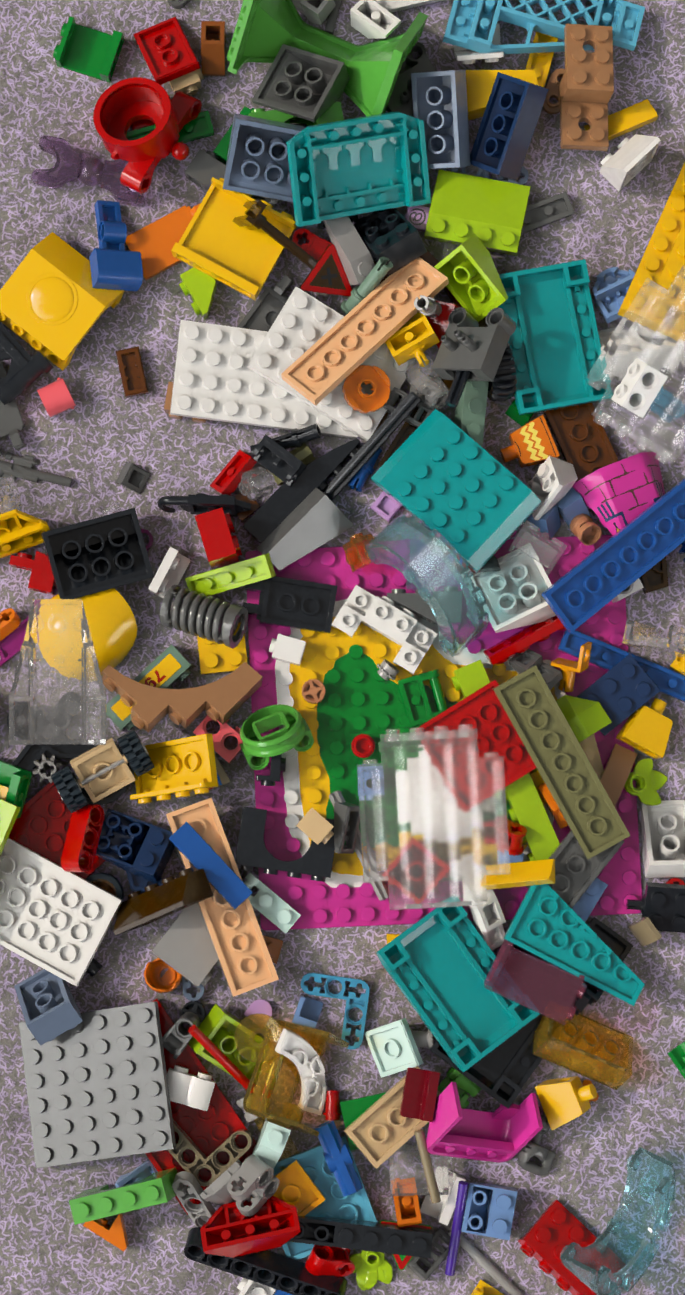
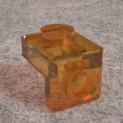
[343,532,373,572]

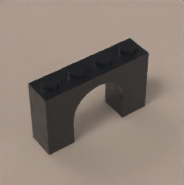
[235,807,335,882]

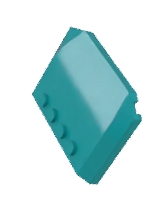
[286,111,431,227]

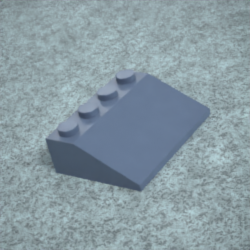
[223,113,306,202]

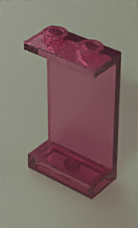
[484,940,587,1025]

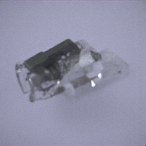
[405,354,449,410]

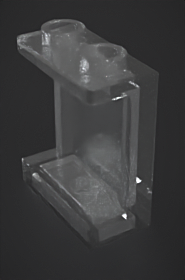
[622,620,685,657]
[389,1145,453,1196]

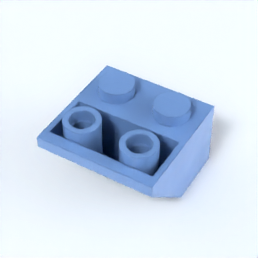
[461,1182,518,1240]

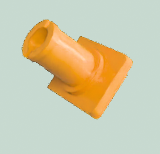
[551,642,592,692]

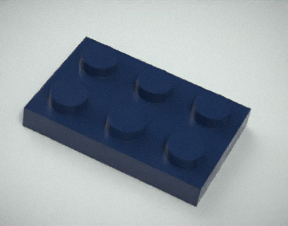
[577,654,661,736]

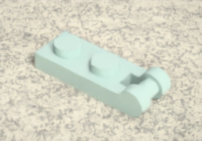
[244,872,301,934]

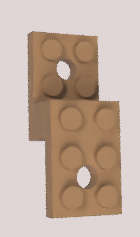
[559,24,614,151]

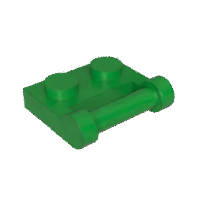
[397,669,448,727]

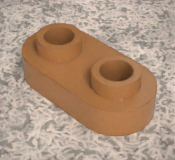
[542,68,565,114]

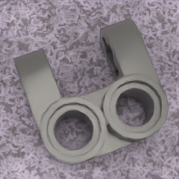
[227,1155,280,1216]

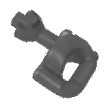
[517,1114,556,1176]

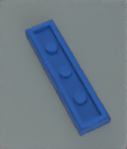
[169,822,253,910]

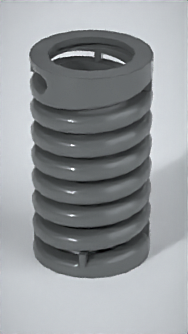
[159,585,248,648]

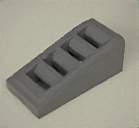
[384,387,435,428]
[334,802,362,853]
[407,1227,450,1281]

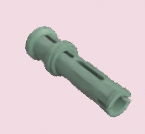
[341,257,393,315]

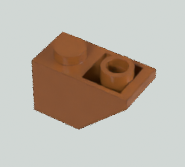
[201,21,226,76]

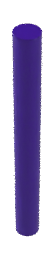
[445,1181,469,1276]

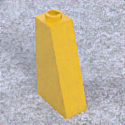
[466,70,544,121]

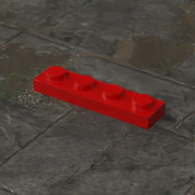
[483,616,566,665]

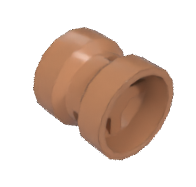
[570,513,602,546]

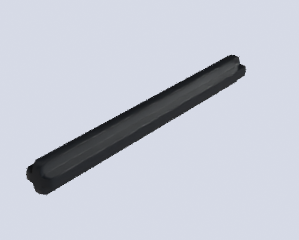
[322,392,421,501]

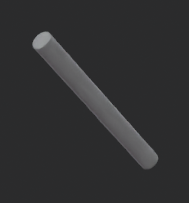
[448,1229,524,1295]

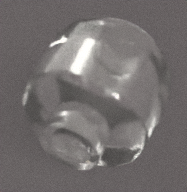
[239,467,275,501]

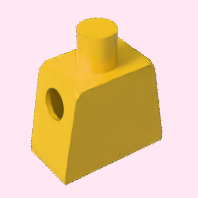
[616,698,673,759]
[535,1076,597,1130]

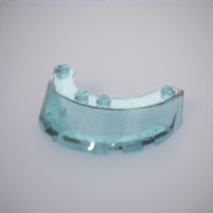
[362,514,489,657]
[560,1147,676,1295]

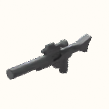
[0,452,72,487]

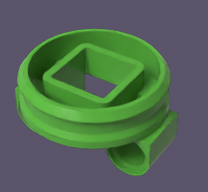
[240,704,314,770]

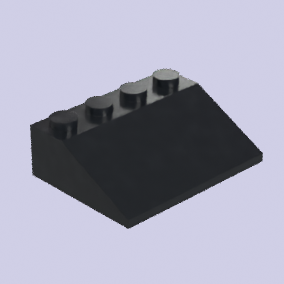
[41,508,154,602]

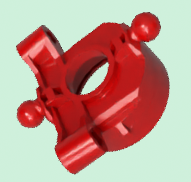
[93,77,202,194]

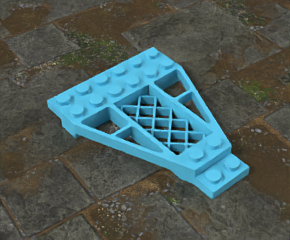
[442,0,645,54]

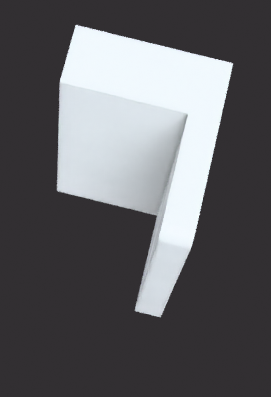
[420,1166,466,1226]

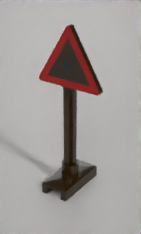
[233,200,352,297]

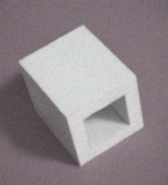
[269,634,306,666]

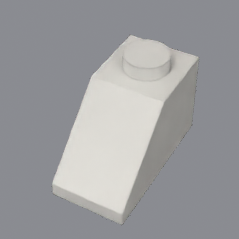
[350,0,401,39]

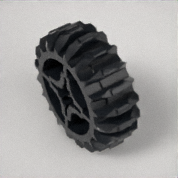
[487,343,517,402]

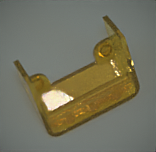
[243,1020,349,1137]

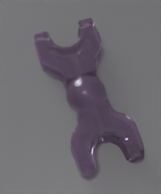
[30,135,145,207]

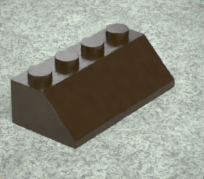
[113,867,214,935]

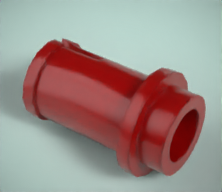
[323,1090,342,1120]

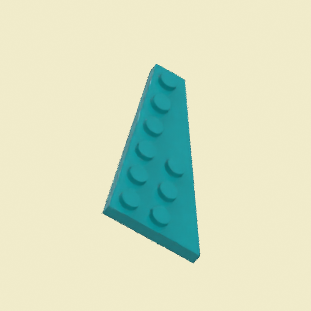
[504,884,645,1006]

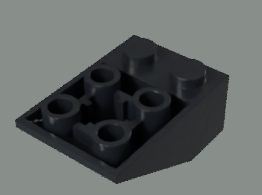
[353,208,428,276]

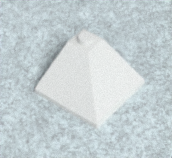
[467,543,556,633]

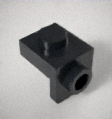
[256,754,286,786]

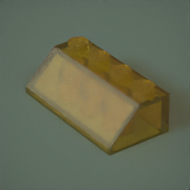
[533,1001,633,1090]

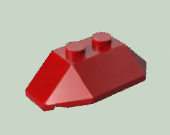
[200,1196,301,1258]

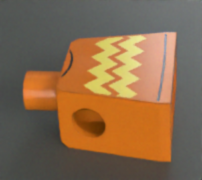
[500,415,560,468]

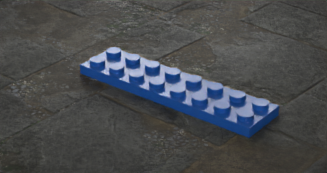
[541,479,685,632]

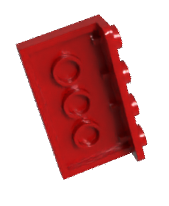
[518,1200,628,1295]

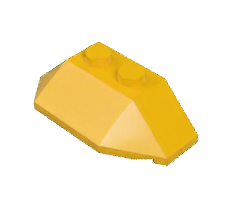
[0,509,50,558]

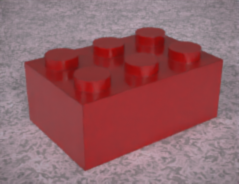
[195,508,242,570]

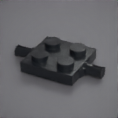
[626,882,685,933]

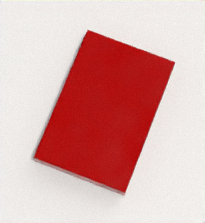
[133,16,200,85]

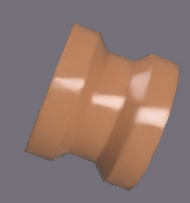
[302,679,326,704]

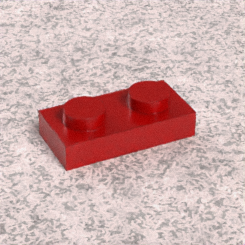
[210,450,257,495]

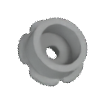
[377,659,399,681]

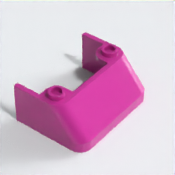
[426,1082,543,1163]

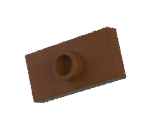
[116,346,149,398]

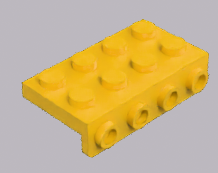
[129,734,218,804]

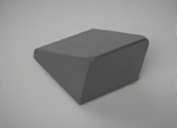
[116,462,151,494]

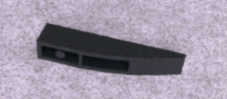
[243,438,360,544]
[289,1216,433,1258]

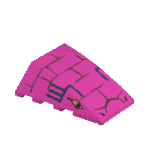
[572,451,665,536]

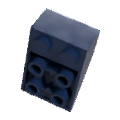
[96,808,175,883]

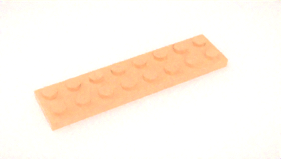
[281,257,449,406]
[166,798,279,997]

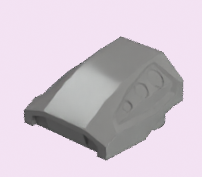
[200,1159,244,1205]

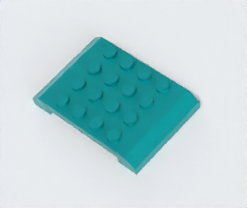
[497,259,613,415]
[371,409,541,573]
[376,895,541,1072]

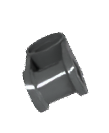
[162,1012,201,1060]

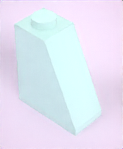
[252,1120,291,1169]

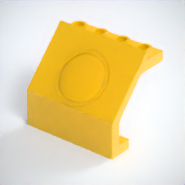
[0,232,124,371]

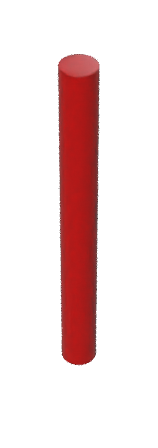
[188,1025,256,1093]

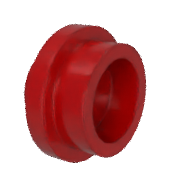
[351,734,375,758]

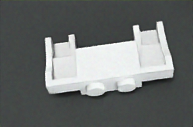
[331,585,437,675]

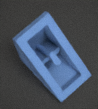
[556,487,593,528]

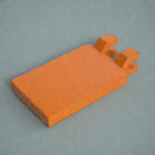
[125,203,201,280]

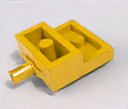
[385,311,440,367]

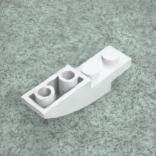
[450,853,508,950]

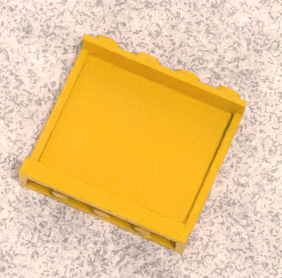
[171,177,296,300]

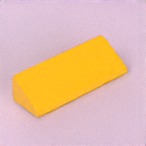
[584,99,658,141]
[481,859,555,890]

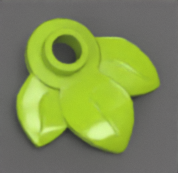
[624,758,668,806]
[350,1250,393,1291]

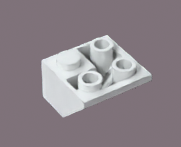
[526,455,578,521]

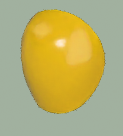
[36,588,137,680]

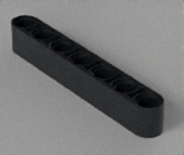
[184,1227,348,1295]

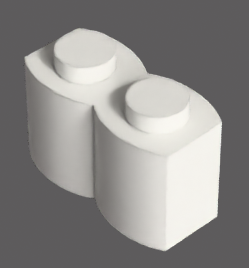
[167,1065,216,1111]

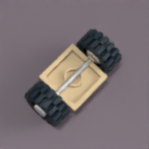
[51,730,155,813]

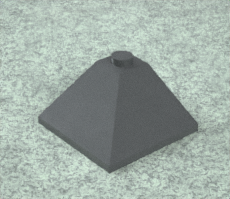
[252,44,350,122]

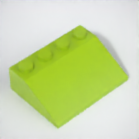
[424,169,531,256]

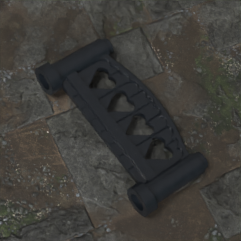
[0,322,54,405]

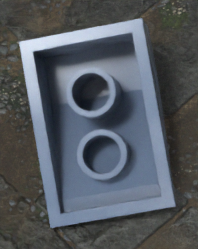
[14,969,83,1046]

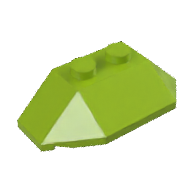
[531,695,612,773]

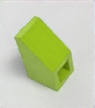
[179,267,217,320]

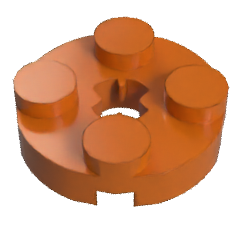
[342,365,390,414]

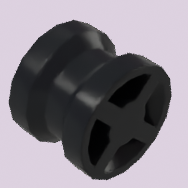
[181,1001,206,1025]

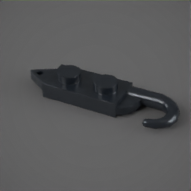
[157,493,251,516]

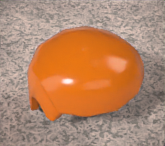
[144,958,182,993]

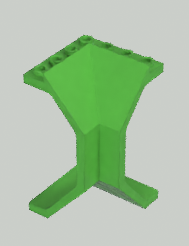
[226,0,428,116]

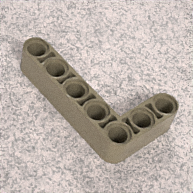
[168,1119,253,1187]

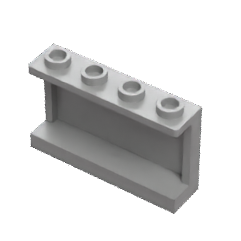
[150,903,256,987]

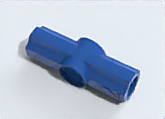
[314,1119,363,1196]

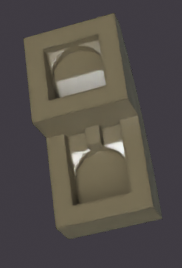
[628,916,662,946]

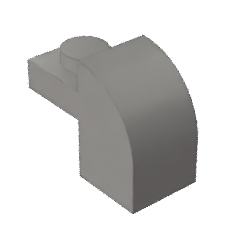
[292,0,336,26]

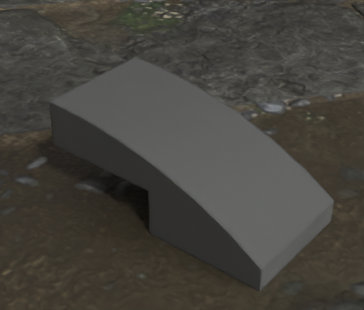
[509,649,563,690]

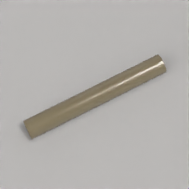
[414,1129,441,1203]

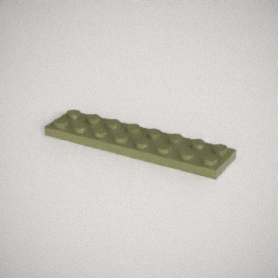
[493,665,630,859]

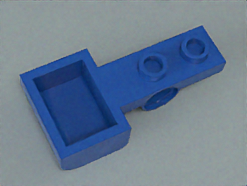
[89,200,143,291]

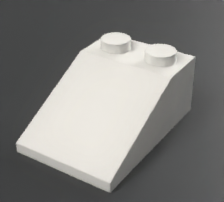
[600,134,661,191]
[641,800,685,878]

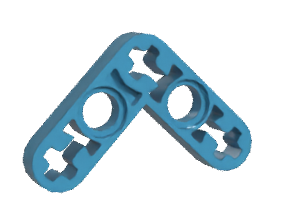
[300,973,369,1049]

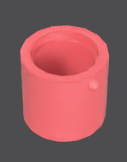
[37,377,76,418]

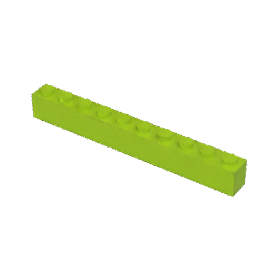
[451,659,560,861]

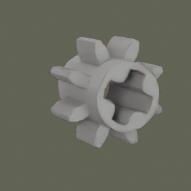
[32,753,62,783]

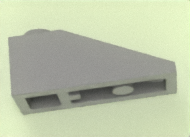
[323,216,375,285]

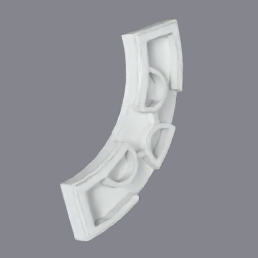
[275,1028,327,1115]

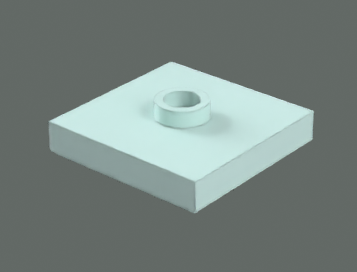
[364,1018,423,1078]

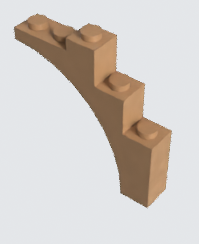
[102,662,263,733]

